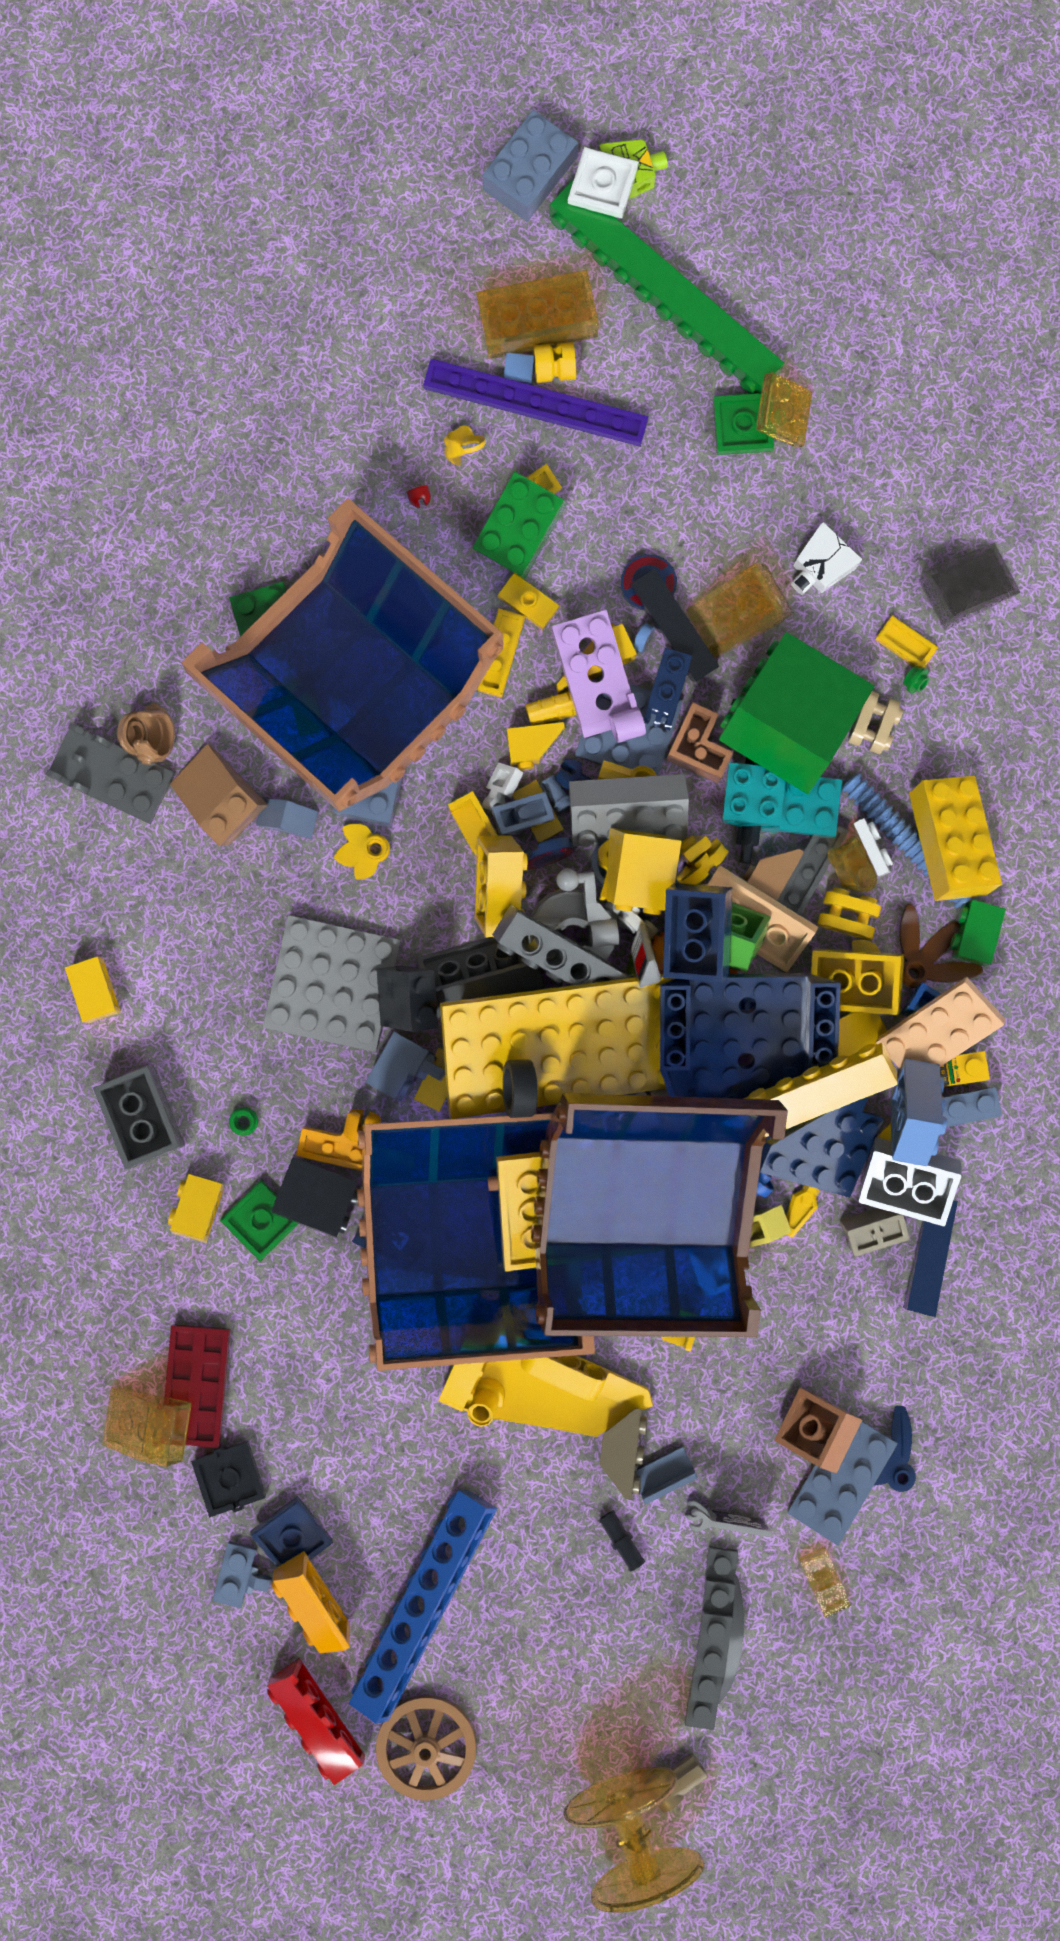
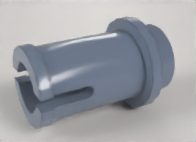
[540,775,570,813]

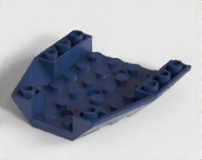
[660,973,841,1141]

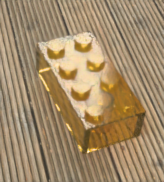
[476,270,599,359]

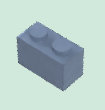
[943,1087,1002,1127]

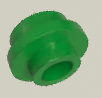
[903,666,929,694]
[229,1107,258,1136]

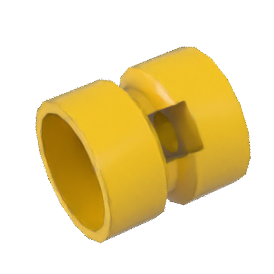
[534,342,576,383]

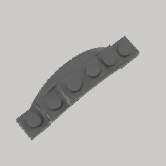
[684,1546,744,1730]

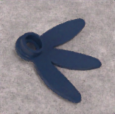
[874,1405,916,1492]

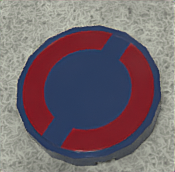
[620,554,677,611]
[523,837,575,870]

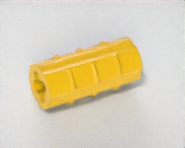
[525,691,576,726]

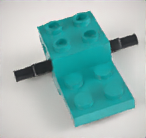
[722,757,842,864]

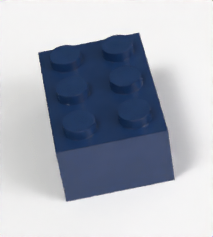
[663,883,733,982]

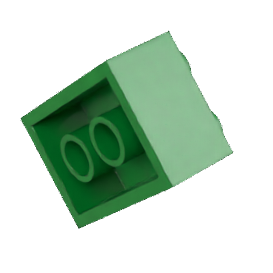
[472,471,567,579]

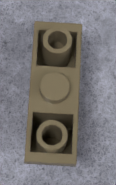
[600,1409,648,1500]

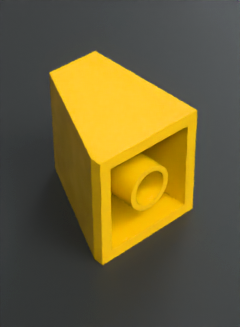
[607,828,682,915]

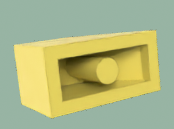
[749,1205,791,1248]

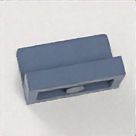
[637,1446,698,1504]

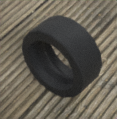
[503,1059,537,1118]

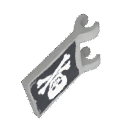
[685,1500,771,1537]

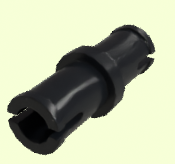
[598,1510,645,1572]

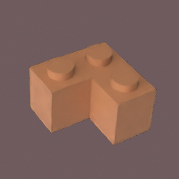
[666,702,733,784]

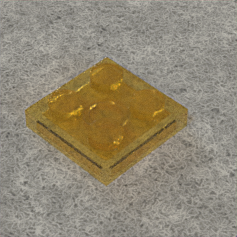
[756,372,812,448]

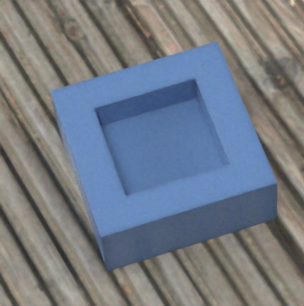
[503,353,534,385]

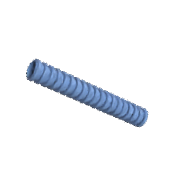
[841,773,972,908]

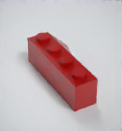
[267,1657,365,1785]

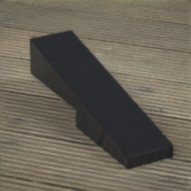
[630,568,719,682]

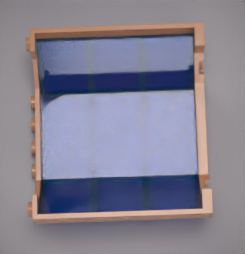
[181,498,504,812]
[357,1112,595,1371]

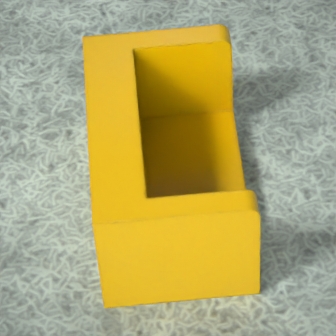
[448,791,498,857]
[65,956,121,1023]

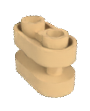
[848,691,904,755]

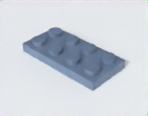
[788,1421,898,1546]

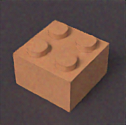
[774,1388,862,1473]

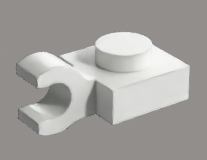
[482,763,523,814]

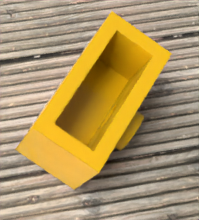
[167,1174,224,1243]

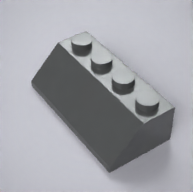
[417,935,544,1018]

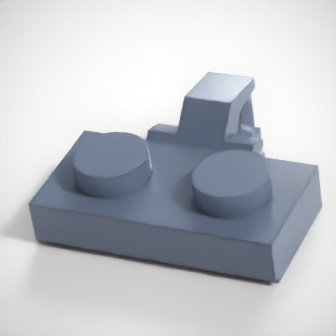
[212,1541,272,1608]

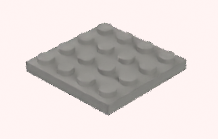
[263,915,401,1052]

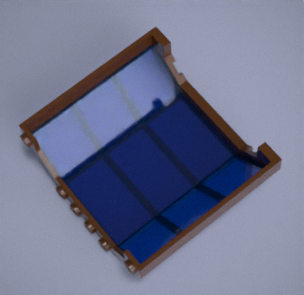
[531,1093,788,1337]

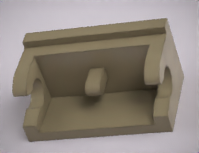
[839,1208,910,1257]

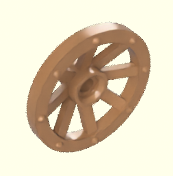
[376,1695,476,1801]

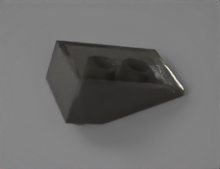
[919,543,1021,631]

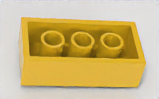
[909,776,1002,901]

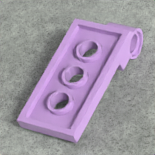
[550,609,646,743]

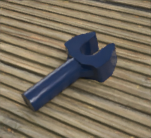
[556,759,593,789]

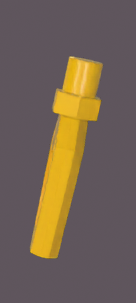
[786,1185,820,1238]

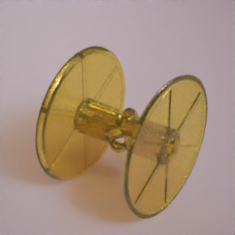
[563,1767,705,1913]

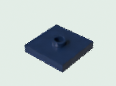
[250,1496,333,1567]

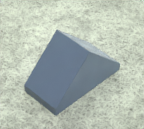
[256,798,318,839]

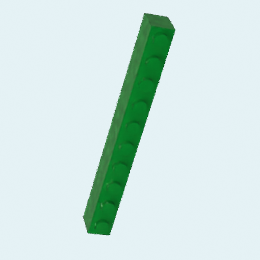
[549,180,784,394]

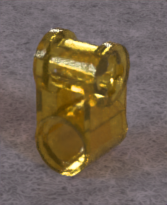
[827,835,877,892]

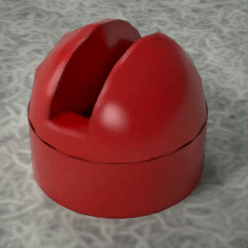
[406,485,431,508]

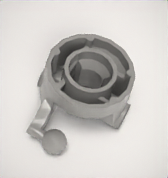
[528,868,619,983]

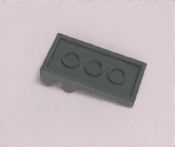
[45,723,175,825]

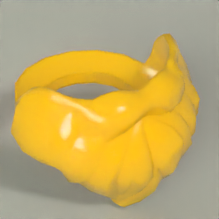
[444,425,486,466]

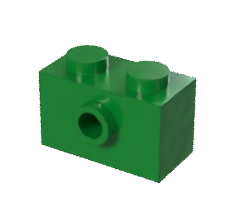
[950,900,1006,967]

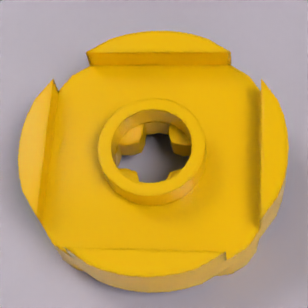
[676,838,729,885]

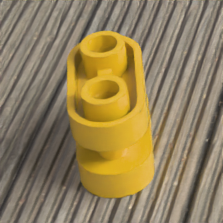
[817,887,881,941]

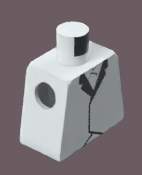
[791,522,862,595]

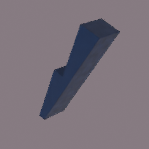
[903,1200,958,1317]

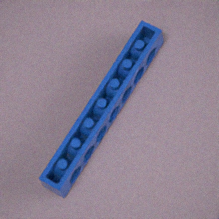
[349,1490,498,1724]

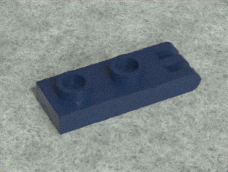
[643,648,692,731]

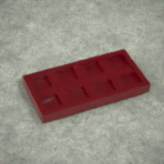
[160,1324,231,1448]

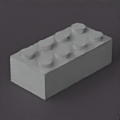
[569,774,689,846]

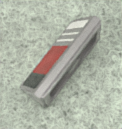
[631,923,661,987]

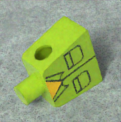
[599,139,668,200]

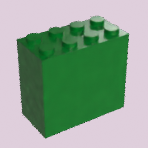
[719,632,875,795]

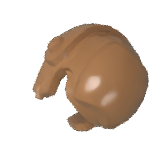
[117,703,175,765]

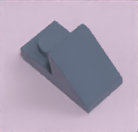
[491,792,555,836]

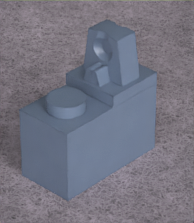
[366,1032,446,1101]

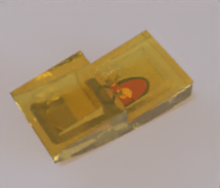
[798,1546,851,1618]

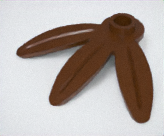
[899,904,983,988]

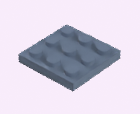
[575,675,683,776]

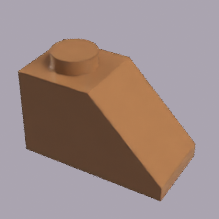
[742,849,804,901]

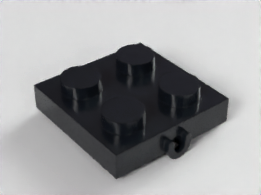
[191,1440,266,1518]

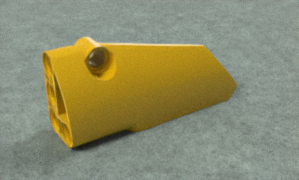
[438,1317,653,1437]

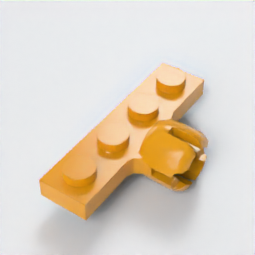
[296,1109,416,1177]

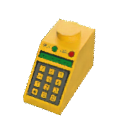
[507,722,565,771]
[940,1051,990,1087]

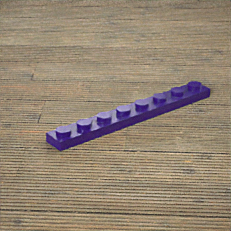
[423,359,649,447]

